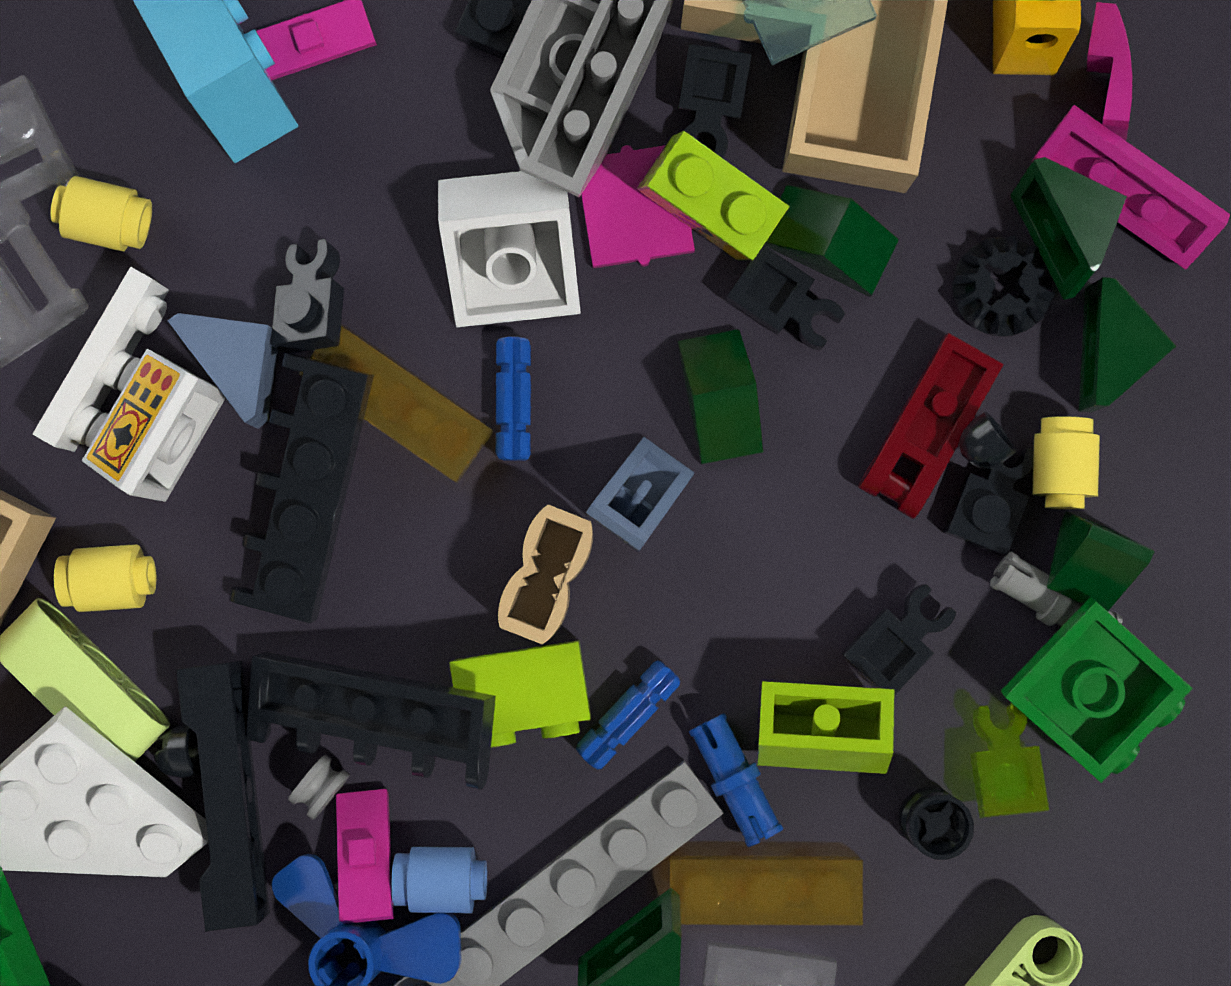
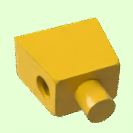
[993,0,1081,75]

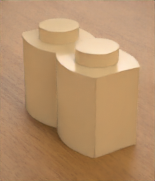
[498,505,593,644]

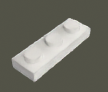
[33,267,169,452]

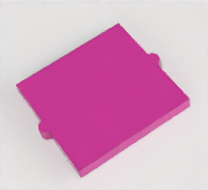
[581,145,695,268]

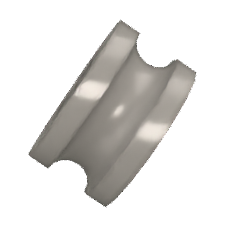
[288,754,350,820]

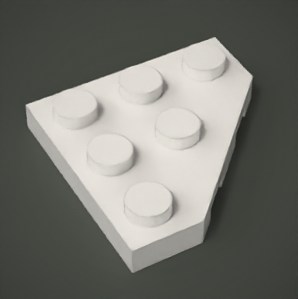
[0,706,208,877]

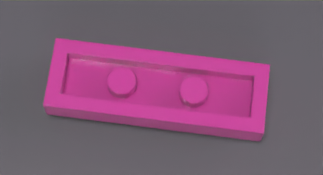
[1031,105,1230,270]

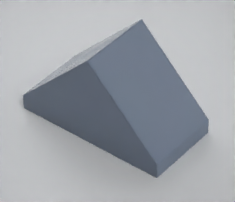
[168,313,278,429]
[586,437,695,552]

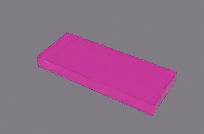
[256,0,377,80]
[336,789,393,924]

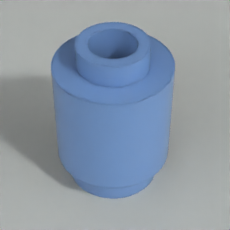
[392,847,487,913]

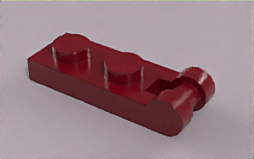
[858,333,1004,519]

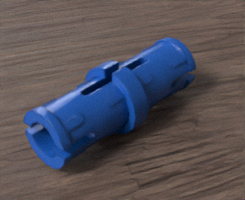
[688,713,784,847]

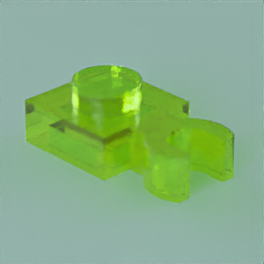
[970,704,1049,819]

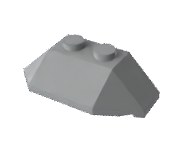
[490,0,674,197]

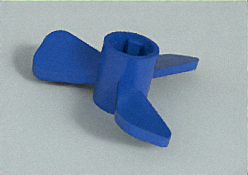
[272,854,462,986]

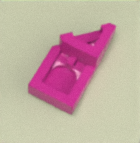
[1086,2,1133,141]

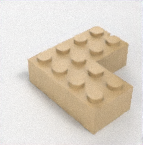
[681,0,948,193]

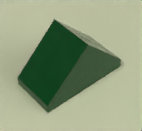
[1010,157,1127,300]
[764,185,899,297]
[1079,277,1176,412]
[677,329,763,465]
[1047,510,1155,611]
[577,887,681,986]

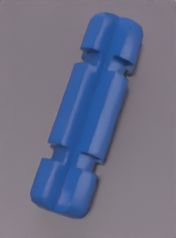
[496,337,531,461]
[576,660,681,770]

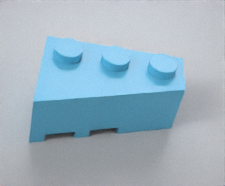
[133,0,299,163]

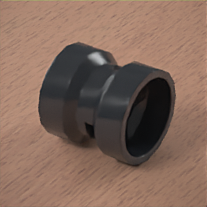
[899,787,974,860]

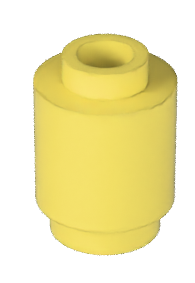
[51,176,152,251]
[1032,417,1100,509]
[54,544,157,612]

